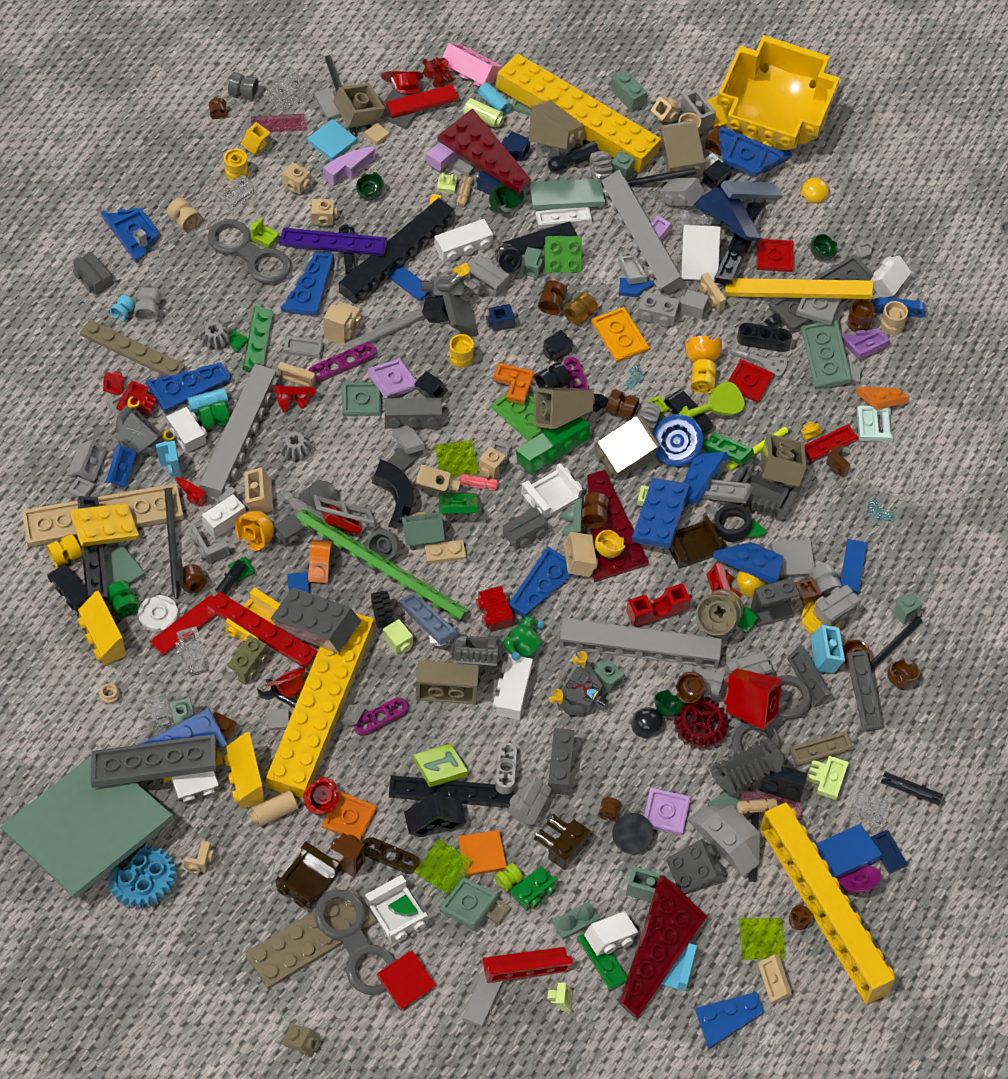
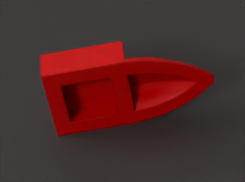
[175,477,207,507]

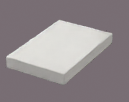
[681,225,720,281]

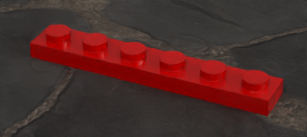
[207,592,317,669]

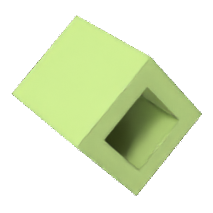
[383,619,413,655]

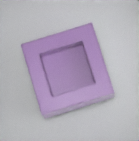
[651,215,673,240]

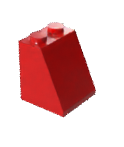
[724,668,783,729]

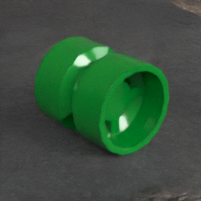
[197,400,230,430]
[107,580,140,618]

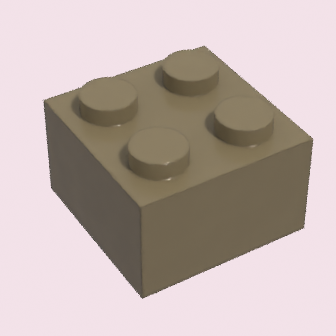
[333,83,385,128]

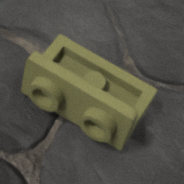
[228,635,268,685]

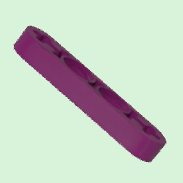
[308,343,375,383]

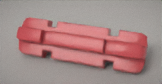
[460,474,498,490]

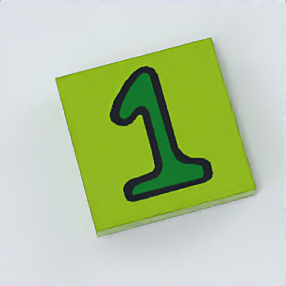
[413,744,468,787]

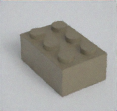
[761,433,806,487]
[416,659,479,705]

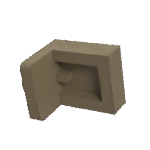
[281,1024,321,1058]

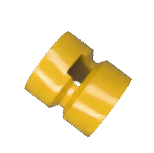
[224,149,248,182]
[449,334,474,368]
[690,359,716,394]
[46,533,82,568]

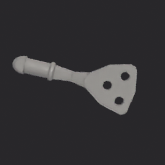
[730,347,788,378]

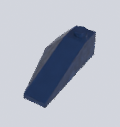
[694,187,761,241]

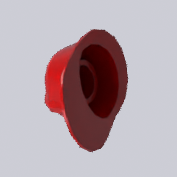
[381,71,423,94]
[265,668,305,698]

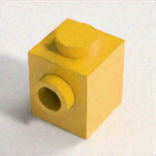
[240,122,270,155]

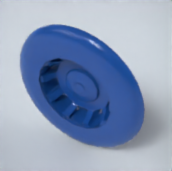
[652,414,703,466]

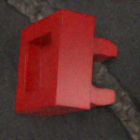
[103,371,124,395]

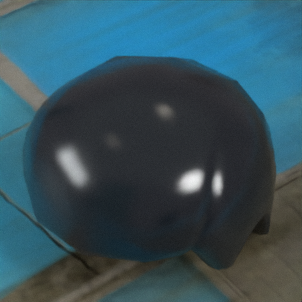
[631,707,664,739]

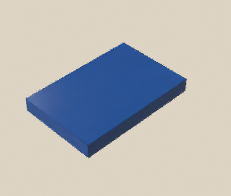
[815,823,882,879]

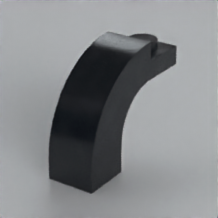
[372,459,414,529]

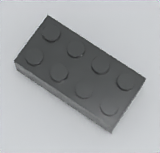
[270,587,361,653]

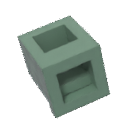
[520,247,544,278]
[891,593,922,625]
[594,659,625,693]

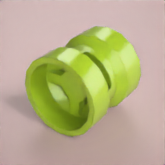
[494,863,524,892]

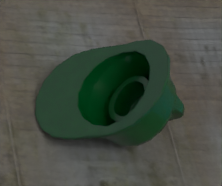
[489,182,524,213]

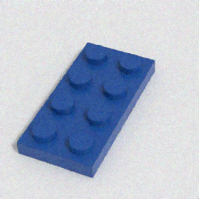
[632,478,690,548]

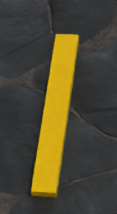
[725,278,874,299]

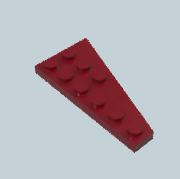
[437,108,531,194]
[587,470,649,582]
[619,875,707,1017]

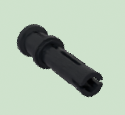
[338,225,356,276]

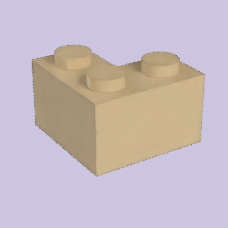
[323,301,362,345]

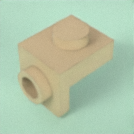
[479,447,505,479]
[184,841,214,874]

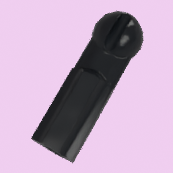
[548,141,600,173]

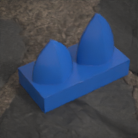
[106,445,137,488]

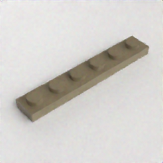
[80,319,185,376]

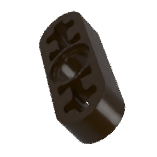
[362,837,418,874]

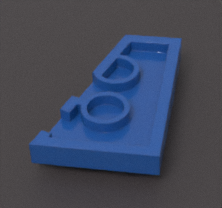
[695,992,764,1050]

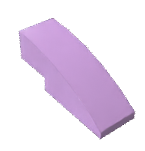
[426,143,460,172]
[323,146,375,186]

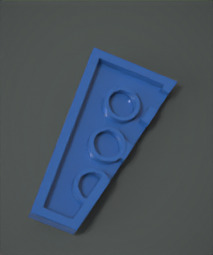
[281,252,334,316]
[146,362,231,413]
[508,546,574,618]

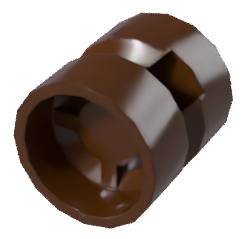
[538,280,567,315]
[847,300,874,333]
[606,389,640,421]
[581,492,608,529]

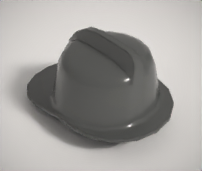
[299,480,340,512]
[359,529,398,571]

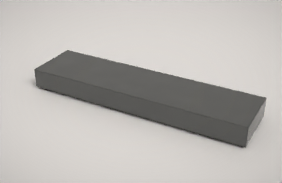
[846,650,884,732]

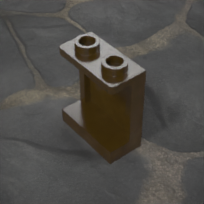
[668,515,724,569]
[275,841,340,909]

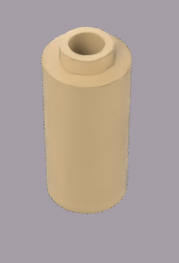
[249,790,298,826]

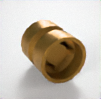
[563,292,598,326]

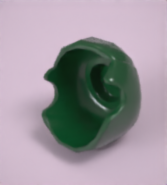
[356,172,384,200]
[810,234,839,261]
[654,690,686,717]

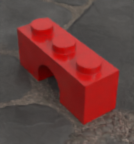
[626,583,691,627]

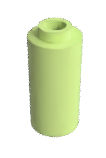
[463,98,504,128]

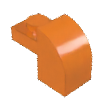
[308,539,333,583]

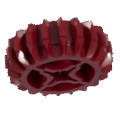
[674,697,729,751]

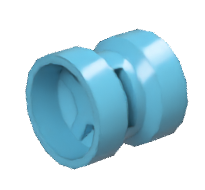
[110,295,135,321]

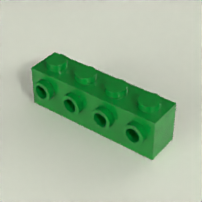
[515,417,591,474]

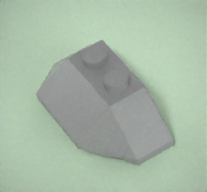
[687,804,760,878]

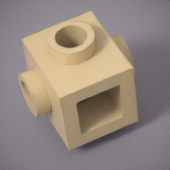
[650,96,682,123]
[282,162,311,194]
[311,199,338,226]

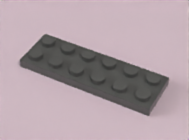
[769,254,873,333]
[91,734,217,788]

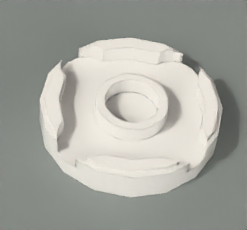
[138,595,178,632]

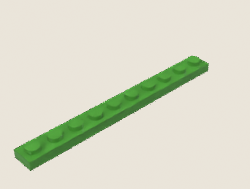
[296,510,470,619]

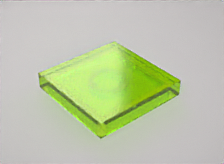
[434,440,478,479]
[414,839,473,896]
[739,918,785,960]

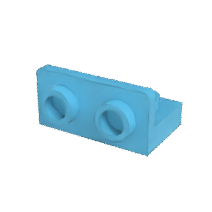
[156,441,182,481]

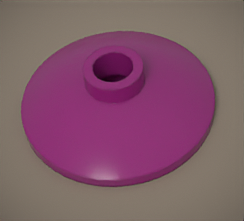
[839,866,881,893]

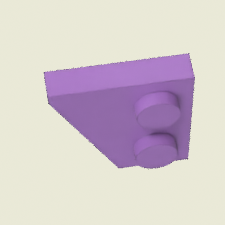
[840,329,890,360]

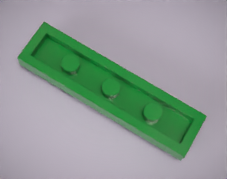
[242,305,273,372]

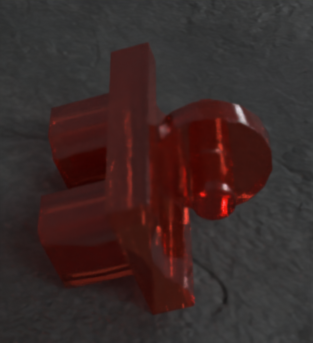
[422,57,454,88]

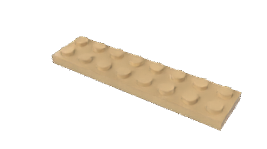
[22,483,184,547]

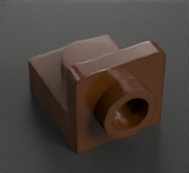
[794,577,822,604]

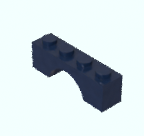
[476,131,530,195]

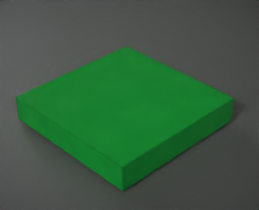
[439,493,478,513]

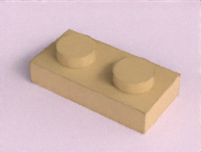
[699,273,726,312]
[424,540,466,564]
[758,955,792,1003]

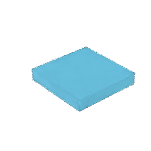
[307,119,357,161]

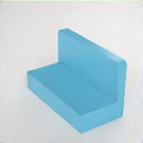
[661,943,697,992]

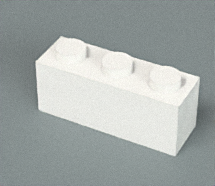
[434,219,493,262]
[493,654,533,720]

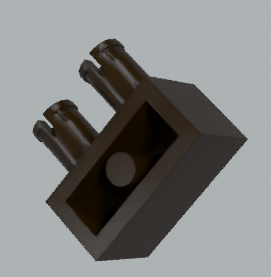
[534,814,591,870]

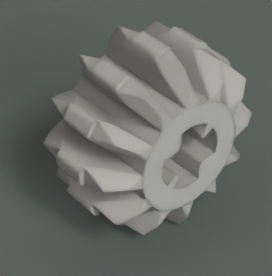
[589,151,613,181]
[198,319,230,350]
[637,401,660,432]
[278,428,311,462]

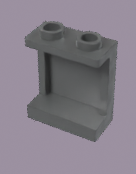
[750,578,799,627]

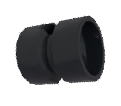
[495,244,522,272]
[535,362,570,388]

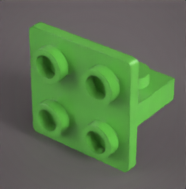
[544,236,582,273]

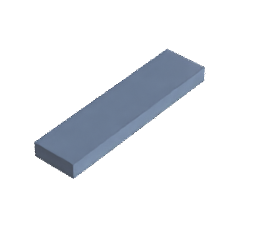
[721,181,783,200]
[399,593,458,645]

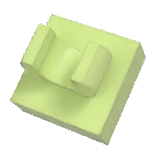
[437,173,457,194]
[547,983,572,1011]

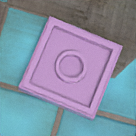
[367,359,417,398]
[644,787,691,835]

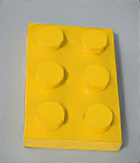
[70,503,139,547]

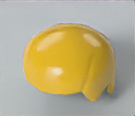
[800,177,829,204]
[595,530,625,558]
[736,571,766,598]

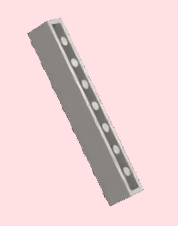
[601,170,686,295]
[200,364,279,499]
[559,618,722,668]

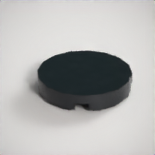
[612,813,654,855]

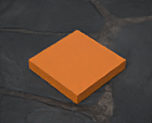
[322,791,377,842]
[458,830,506,877]

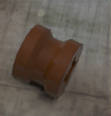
[209,98,227,119]
[598,797,622,822]
[789,905,811,930]

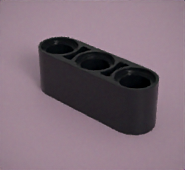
[737,323,792,352]
[664,389,713,435]
[47,564,87,617]

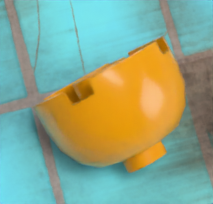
[685,336,722,363]
[235,511,274,551]

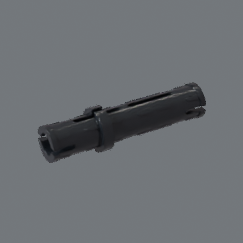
[881,771,943,806]

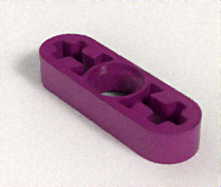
[563,357,588,390]
[354,697,407,736]

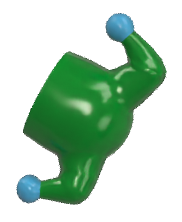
[502,616,544,661]

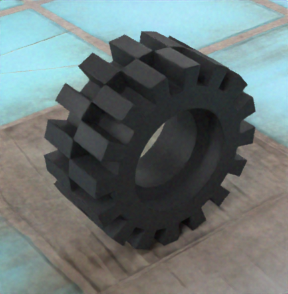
[371,590,394,628]

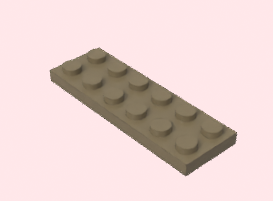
[245,887,377,989]

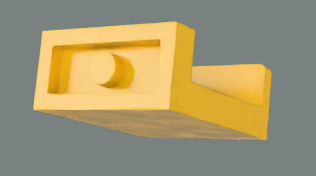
[225,587,280,643]

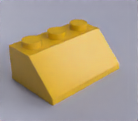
[77,590,126,666]
[224,732,264,809]

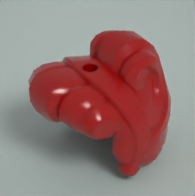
[303,777,341,815]

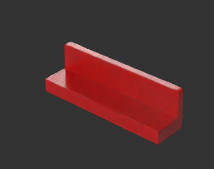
[482,947,573,983]

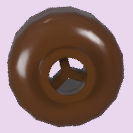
[182,564,206,593]

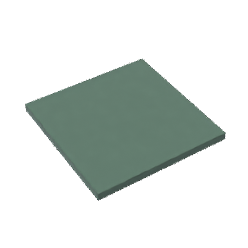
[0,756,174,899]

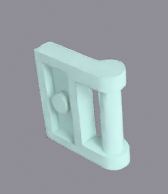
[857,406,893,443]

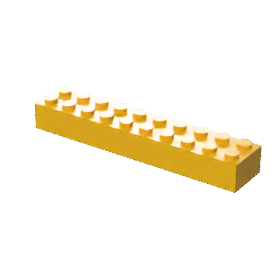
[496,53,662,173]
[266,613,374,799]
[760,802,895,1005]

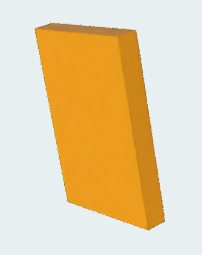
[591,307,650,363]

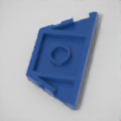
[718,126,784,177]
[101,208,159,263]
[713,542,783,584]

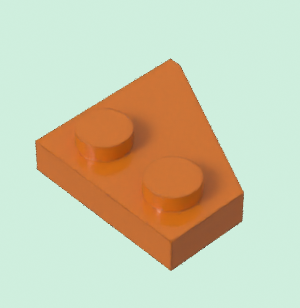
[856,387,908,410]

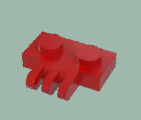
[116,380,157,415]
[321,505,362,535]

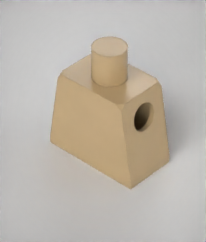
[415,464,460,493]

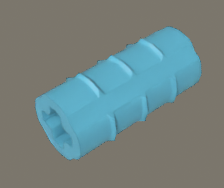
[478,82,512,115]
[187,388,229,414]

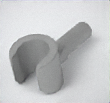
[331,251,342,272]

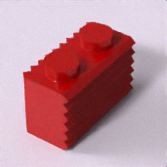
[476,585,514,632]

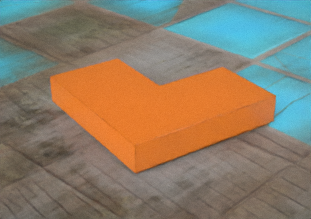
[493,362,535,405]

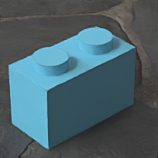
[810,625,845,674]

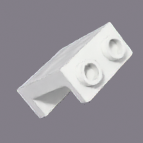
[521,463,583,519]
[365,875,428,943]

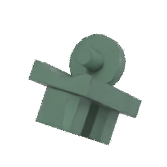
[170,698,194,725]

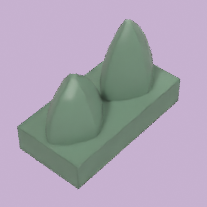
[559,499,588,536]
[552,902,599,940]

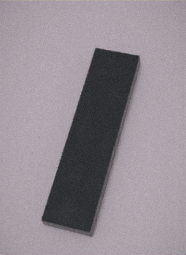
[503,221,577,255]

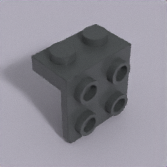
[667,839,726,895]

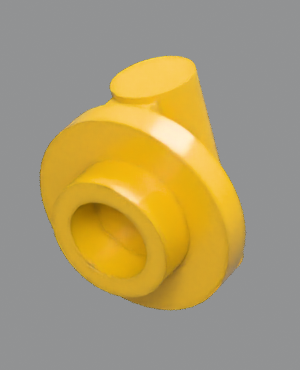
[801,422,822,442]

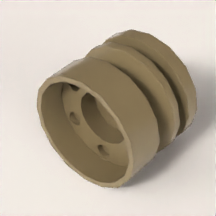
[696,589,744,636]

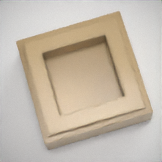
[364,123,389,146]

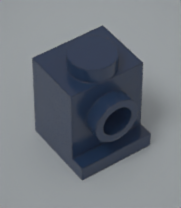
[486,304,515,331]

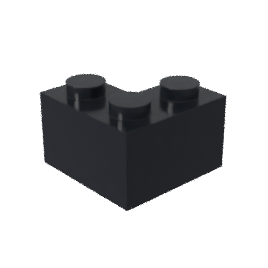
[404,793,467,837]

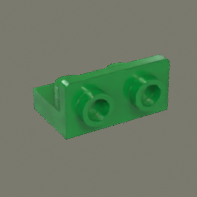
[509,866,558,911]

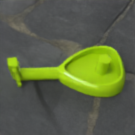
[678,382,745,419]

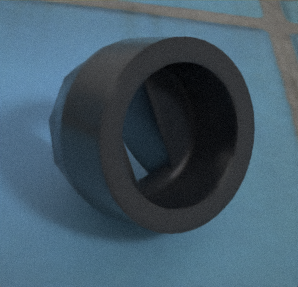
[764,312,781,327]

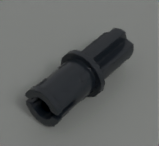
[215,559,246,595]

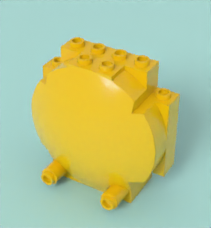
[717,35,840,150]

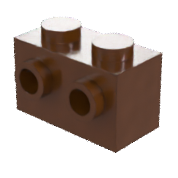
[331,833,365,877]

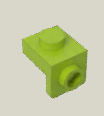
[250,217,279,248]

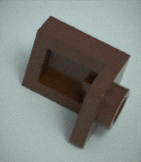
[826,444,850,477]
[213,711,237,741]

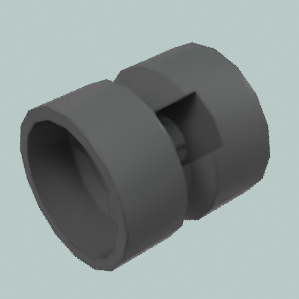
[228,72,259,100]

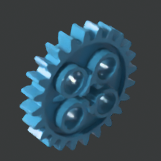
[108,845,178,909]

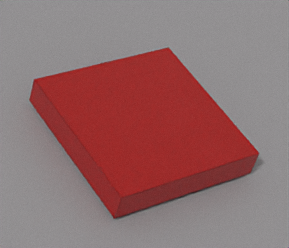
[757,239,793,272]
[728,359,775,403]
[376,950,436,1010]

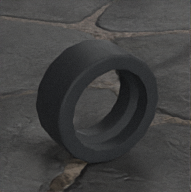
[714,504,752,542]

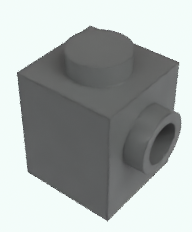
[273,513,305,548]

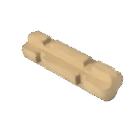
[457,176,473,207]
[737,798,777,813]

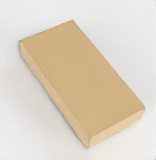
[278,362,316,387]

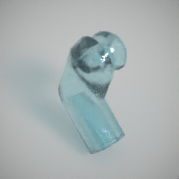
[624,365,643,390]
[867,500,893,522]

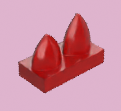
[273,385,316,413]
[707,563,742,597]

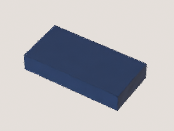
[870,829,908,874]

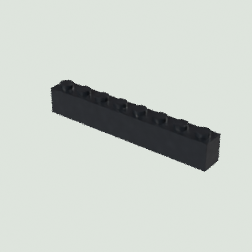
[339,198,455,304]

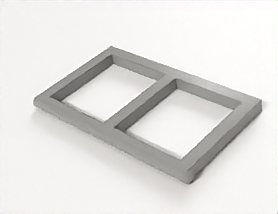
[314,495,375,524]

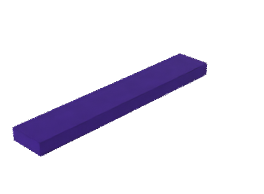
[279,228,388,256]

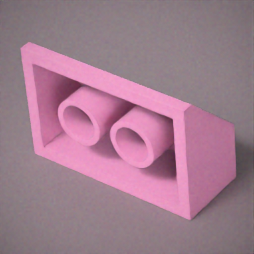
[440,43,504,87]

